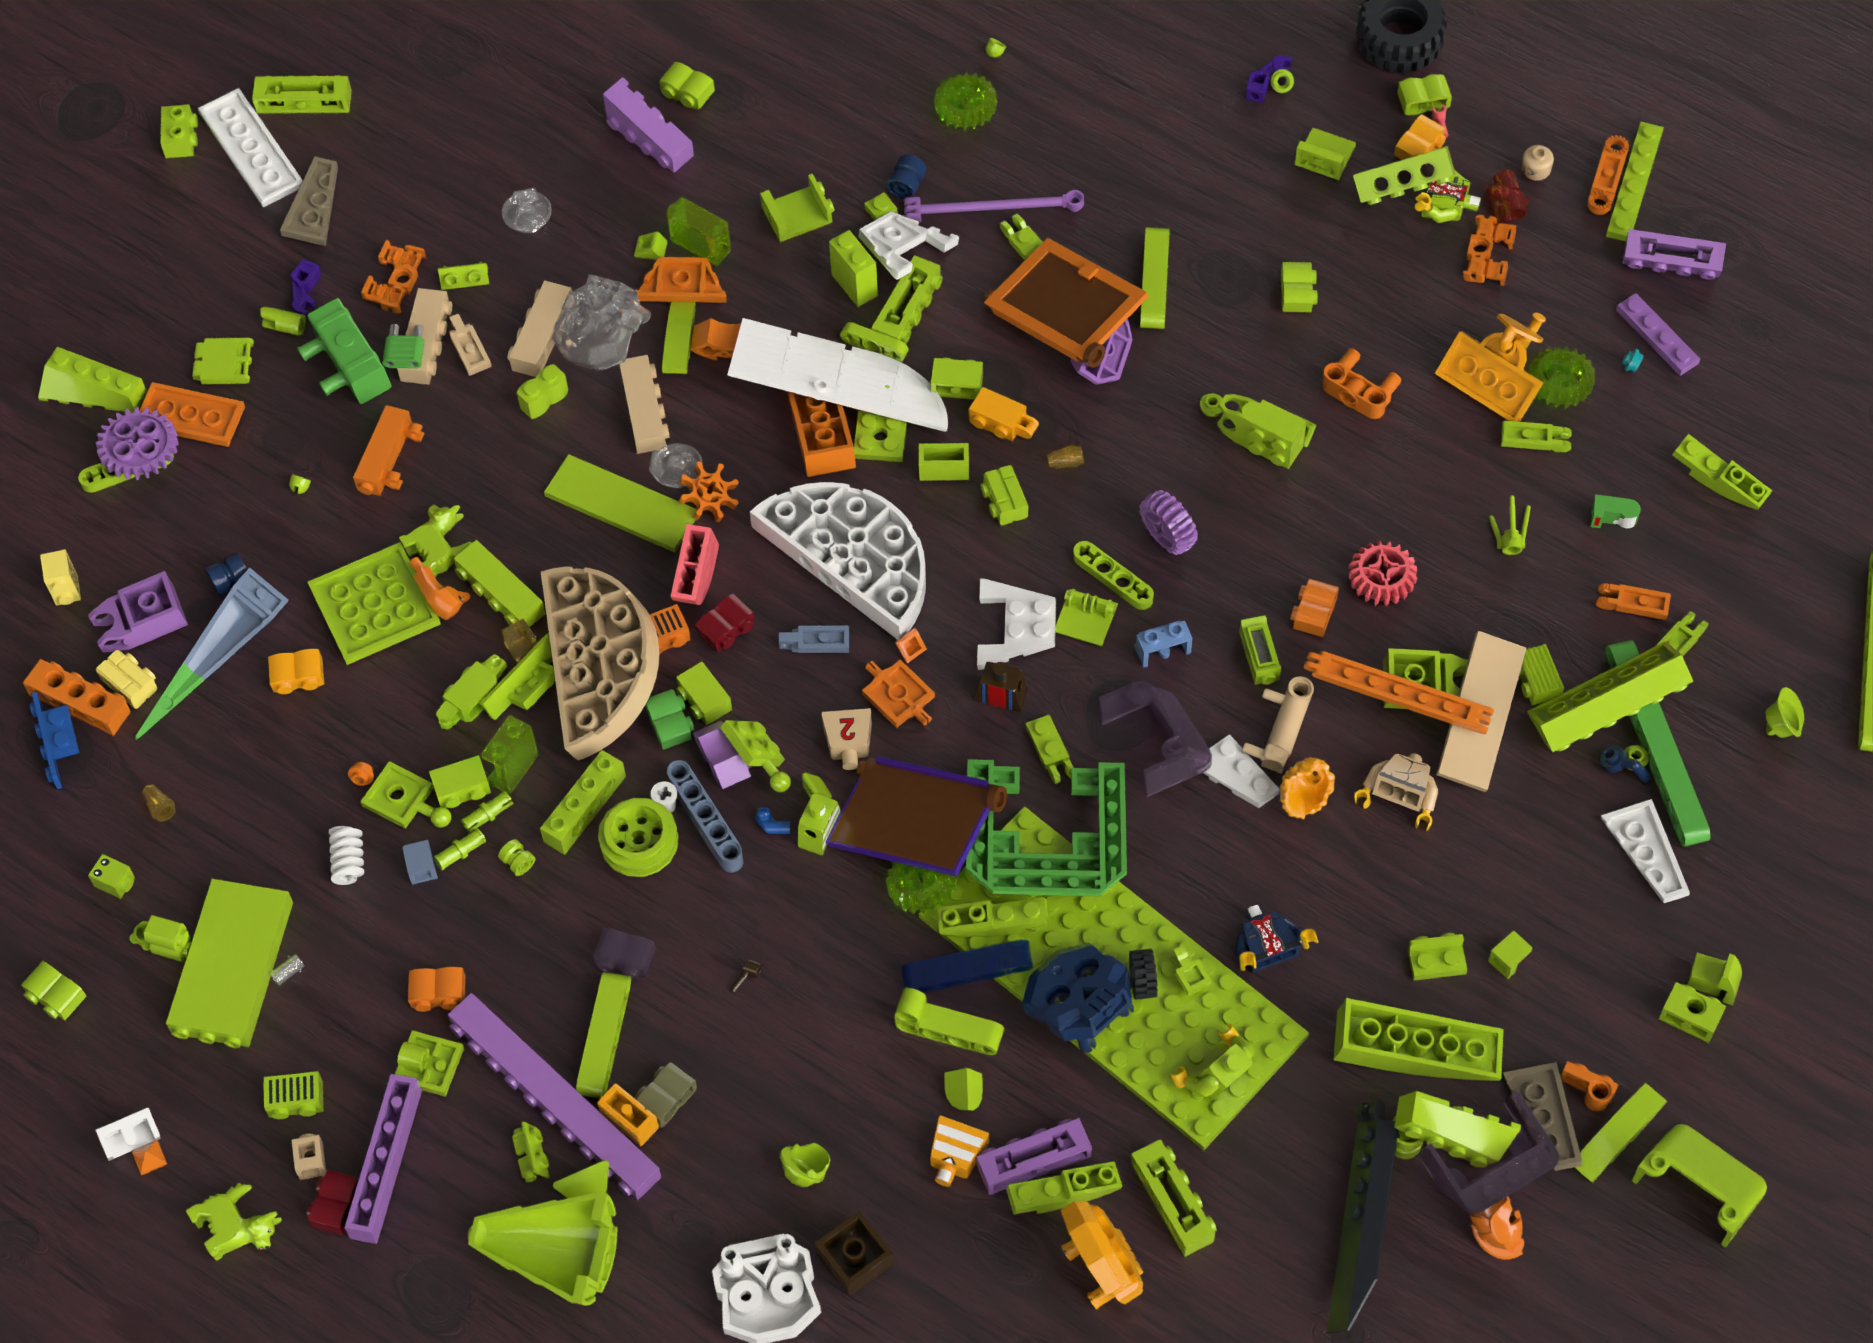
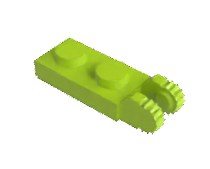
[1000,214,1043,260]
[1501,421,1571,453]
[1656,611,1708,657]
[1026,715,1073,784]

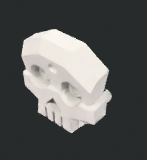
[712,1234,821,1343]

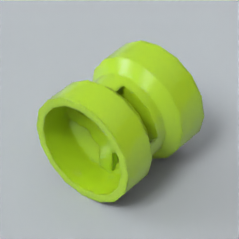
[498,839,535,876]

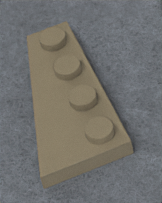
[280,157,338,246]
[1503,1062,1582,1171]

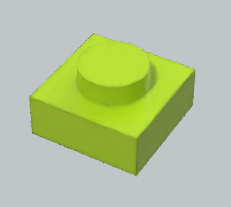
[865,192,898,221]

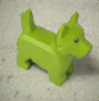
[399,505,472,578]
[186,1183,282,1261]

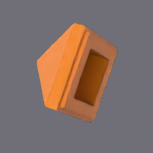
[895,628,927,663]
[132,1140,167,1176]

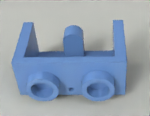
[1134,620,1192,668]

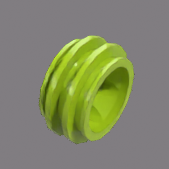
[598,798,679,877]

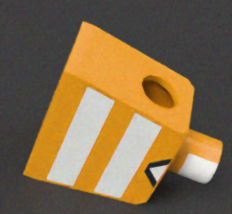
[930,1115,989,1187]

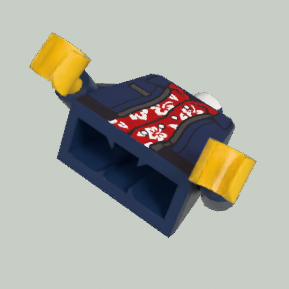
[1234,905,1318,973]

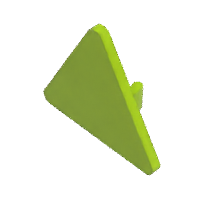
[553,1160,609,1198]

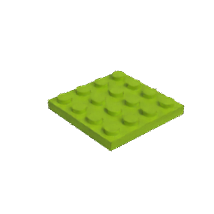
[308,542,441,665]

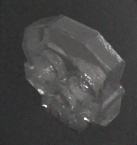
[552,274,651,371]

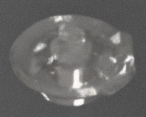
[502,187,552,233]
[649,443,703,488]

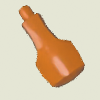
[410,557,471,620]

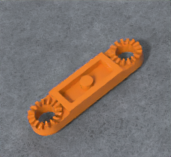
[1587,135,1629,215]

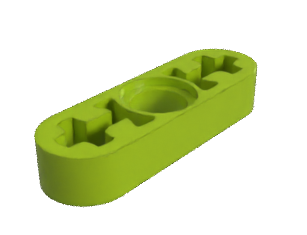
[840,322,909,362]

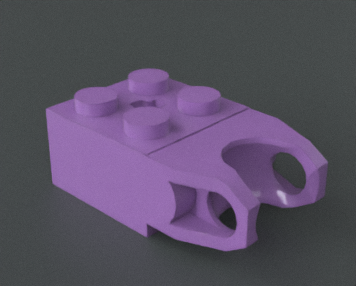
[88,571,188,652]

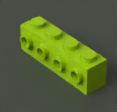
[454,540,546,632]

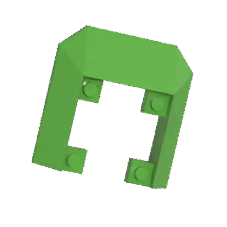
[966,759,1127,896]

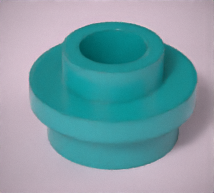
[1622,348,1644,372]

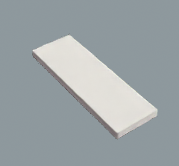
[198,88,303,207]

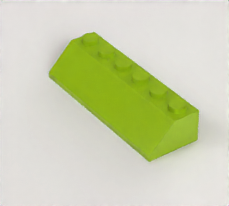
[1527,641,1693,752]

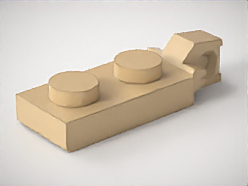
[449,314,492,376]

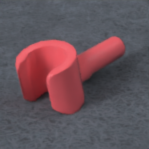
[1432,104,1448,137]

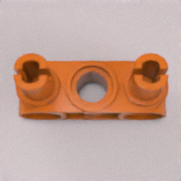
[1322,348,1401,419]

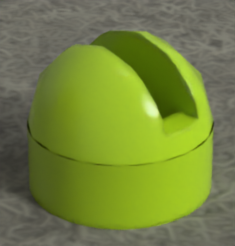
[986,38,1006,58]
[289,474,311,494]

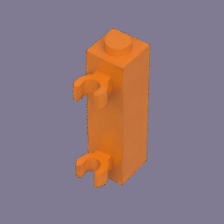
[353,405,424,496]

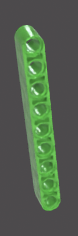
[1605,640,1710,847]

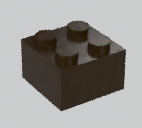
[815,1211,894,1297]

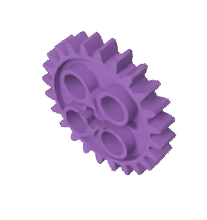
[96,407,179,480]

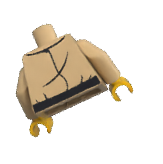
[1354,753,1438,831]

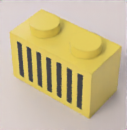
[40,549,81,605]

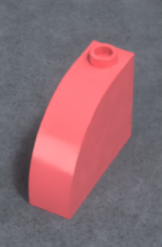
[671,524,719,605]

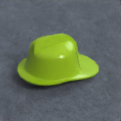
[1765,687,1804,738]

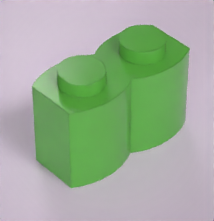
[645,689,694,750]

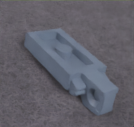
[779,625,849,653]

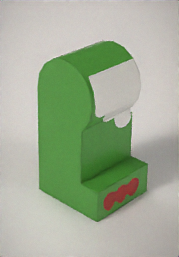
[1590,494,1641,528]

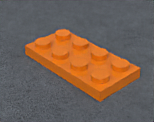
[139,382,245,447]

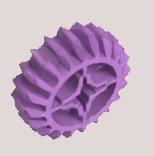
[1139,490,1198,555]

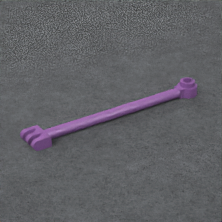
[904,190,1084,222]

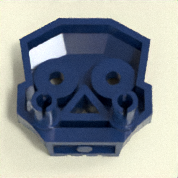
[1022,942,1134,1053]

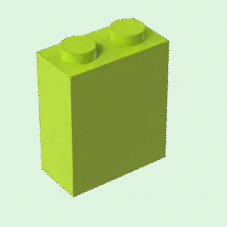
[829,230,878,307]

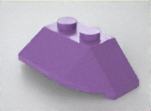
[1070,319,1133,385]

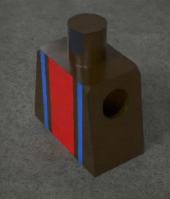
[974,662,1028,712]

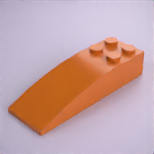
[787,391,856,477]

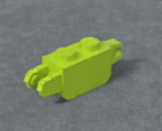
[436,654,507,730]

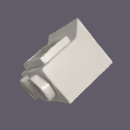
[96,1108,160,1161]

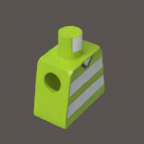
[798,793,841,856]

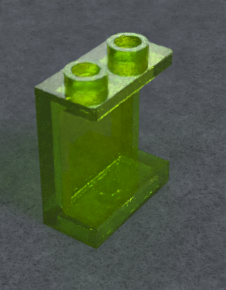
[481,715,539,795]

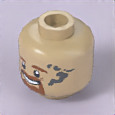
[1521,145,1554,181]

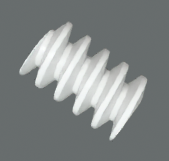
[329,826,364,885]

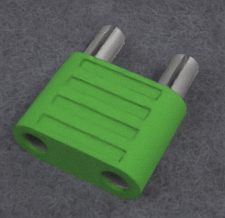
[382,324,424,369]

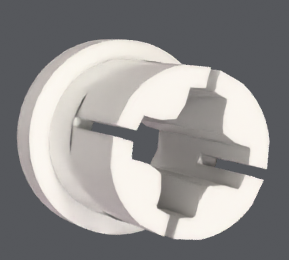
[651,782,677,813]

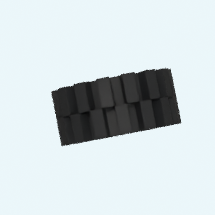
[1129,949,1158,1000]

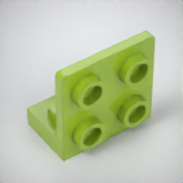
[1295,128,1356,180]

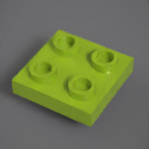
[395,1030,464,1097]

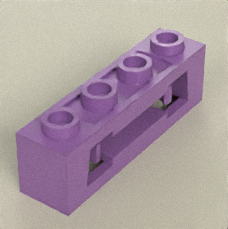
[1622,229,1726,279]
[977,1118,1092,1195]

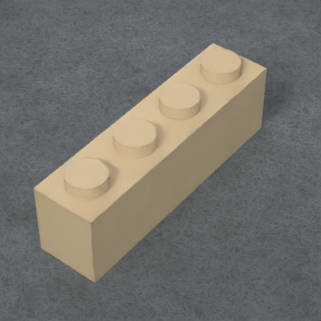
[508,280,574,377]
[397,288,452,385]
[619,355,670,454]

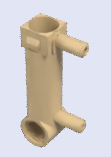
[1242,676,1314,774]

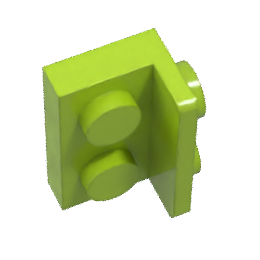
[1407,933,1467,981]

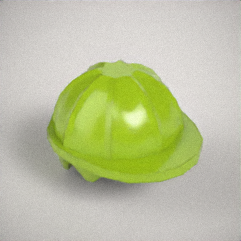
[780,1143,830,1188]

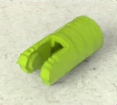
[260,306,306,336]

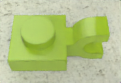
[1172,945,1212,996]

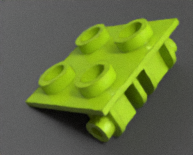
[1055,589,1118,646]

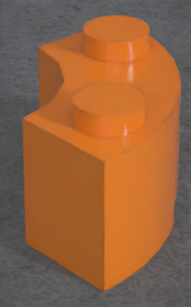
[690,318,741,360]

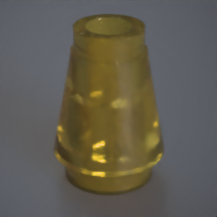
[1047,444,1085,468]
[142,784,176,822]

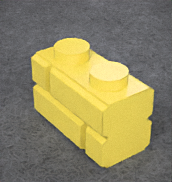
[96,650,157,709]

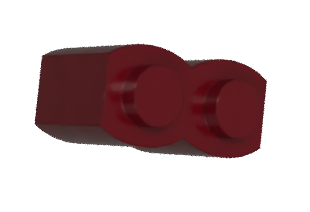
[695,594,755,652]
[307,1170,359,1235]

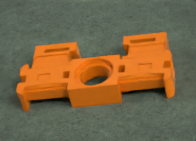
[1463,215,1516,286]
[361,240,426,314]

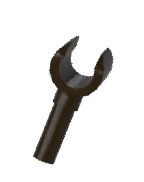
[730,960,762,993]

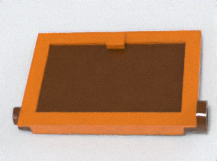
[984,238,1148,368]

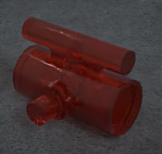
[1485,170,1529,224]

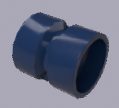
[886,154,927,200]
[205,552,247,597]

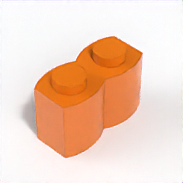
[1290,579,1339,637]
[408,967,466,1012]

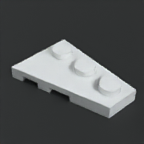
[1189,734,1280,808]

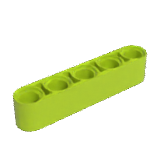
[1140,227,1170,329]
[576,972,631,1099]

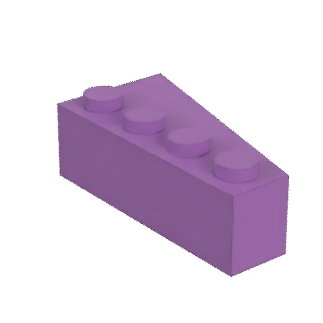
[603,77,694,173]

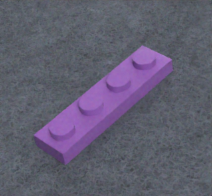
[1616,293,1700,376]

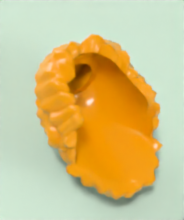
[1279,757,1335,819]

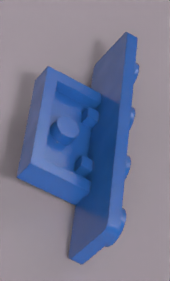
[29,692,80,790]

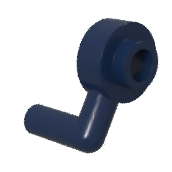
[1600,745,1651,782]

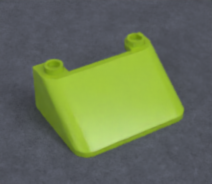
[1632,1124,1767,1248]

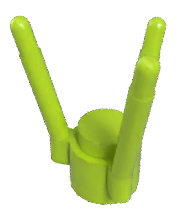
[1489,495,1531,555]

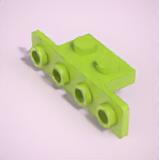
[481,633,555,720]

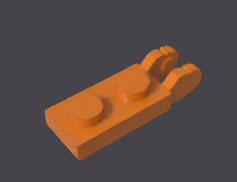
[1596,583,1671,620]

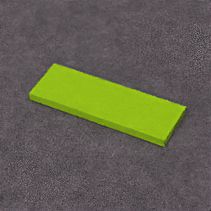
[544,454,697,553]

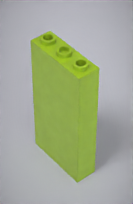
[166,879,293,1048]

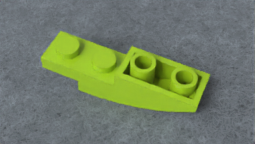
[1672,434,1772,510]
[938,897,1048,937]
[1006,1161,1123,1214]

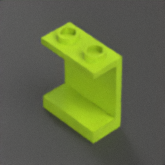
[760,174,834,242]

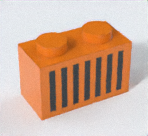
[650,604,691,655]

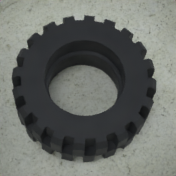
[1356,0,1447,73]

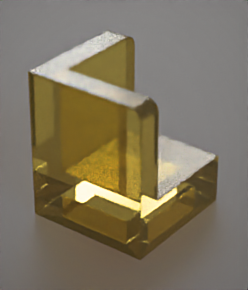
[501,618,537,664]

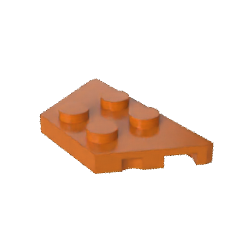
[633,257,727,303]

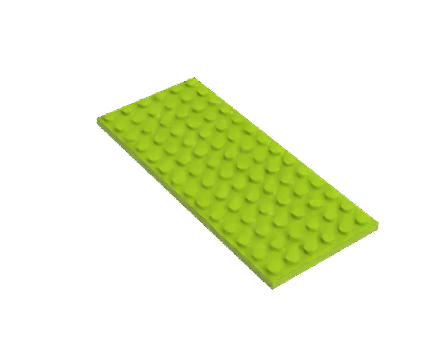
[919,807,1309,1151]

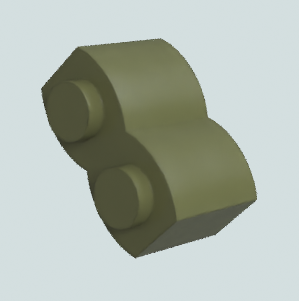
[635,1062,697,1128]

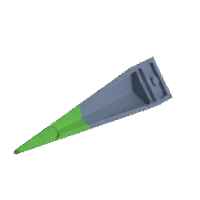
[135,567,289,740]

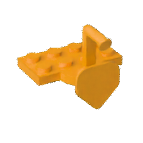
[1434,313,1546,422]

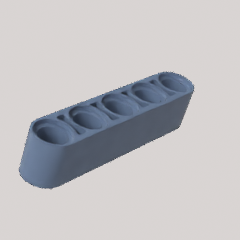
[667,760,743,873]

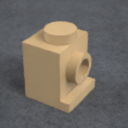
[292,1134,327,1180]

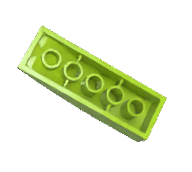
[1334,998,1504,1081]

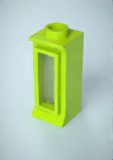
[1239,615,1281,685]

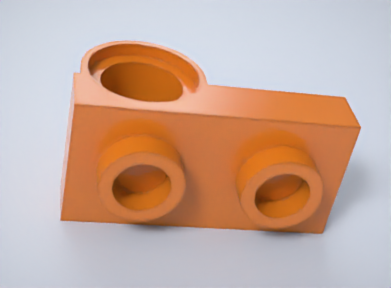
[1561,1061,1619,1112]

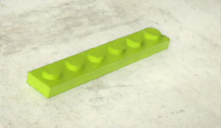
[1606,122,1664,242]

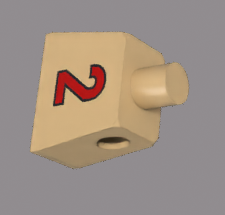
[822,708,872,770]

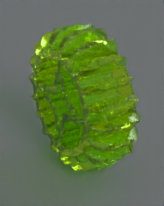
[934,71,997,130]
[1528,345,1595,408]
[886,862,958,914]

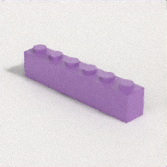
[345,1074,422,1244]

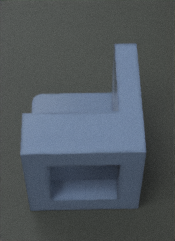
[403,840,438,885]

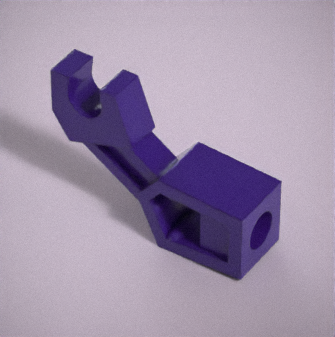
[1246,55,1292,103]
[290,259,321,320]

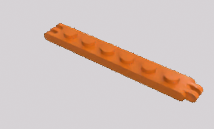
[1304,651,1494,734]

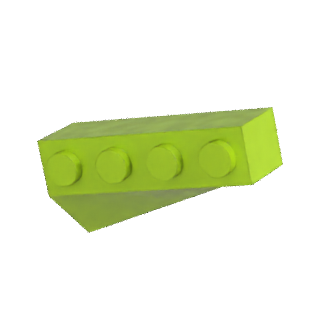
[38,347,147,413]
[1394,1091,1521,1168]

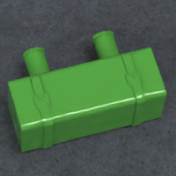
[297,298,392,404]

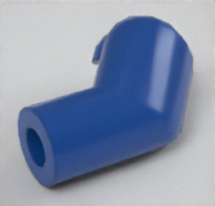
[755,807,791,834]

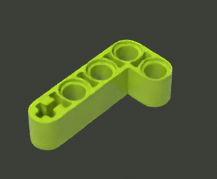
[895,988,1004,1055]

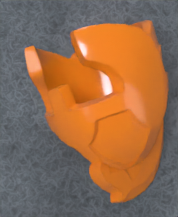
[1469,1193,1524,1260]

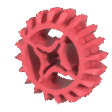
[1348,540,1417,606]

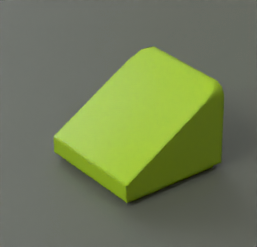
[634,231,667,260]
[802,773,832,799]

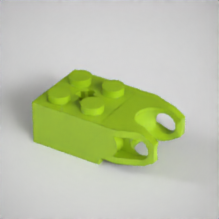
[1217,394,1306,469]
[1383,648,1468,709]

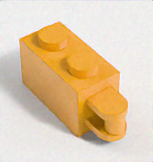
[969,387,1039,441]

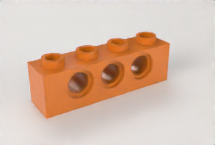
[23,659,131,736]

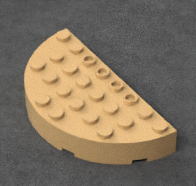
[541,567,659,761]

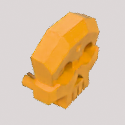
[1061,1201,1144,1309]

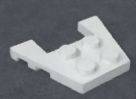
[859,212,959,280]
[977,579,1056,670]

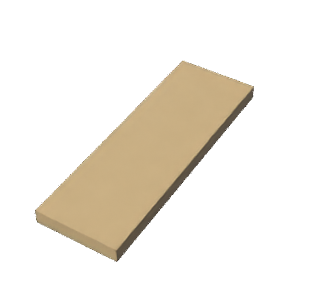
[1436,631,1526,792]

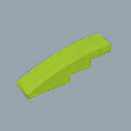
[662,302,696,374]
[1575,1083,1667,1183]

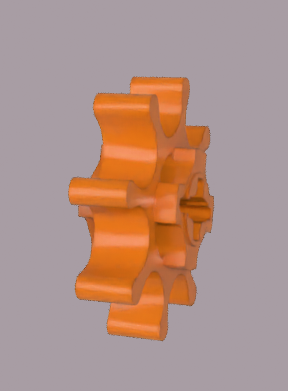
[679,462,739,522]

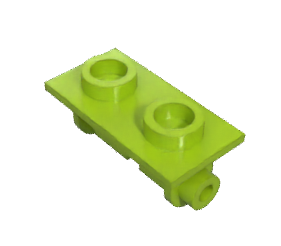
[438,261,489,290]
[512,1122,550,1182]

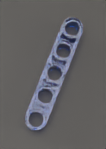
[901,940,1034,993]

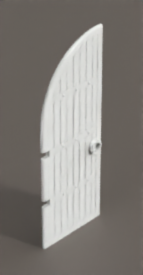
[727,318,948,432]

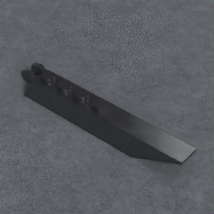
[1327,1100,1398,1334]

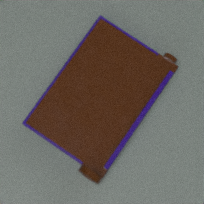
[826,756,1007,877]

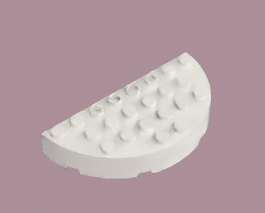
[750,482,926,640]

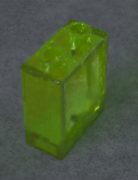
[667,197,731,266]

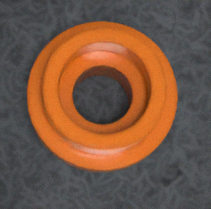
[348,762,374,786]

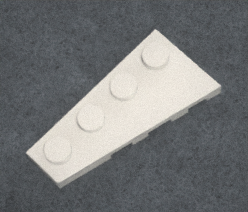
[1601,799,1689,903]

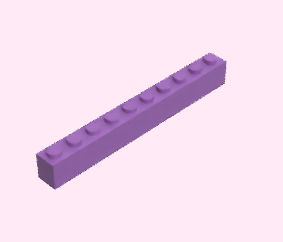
[448,993,661,1200]

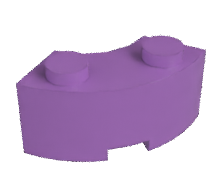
[693,721,751,789]

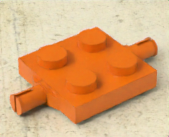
[862,660,935,728]

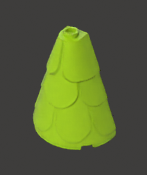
[468,1192,617,1305]

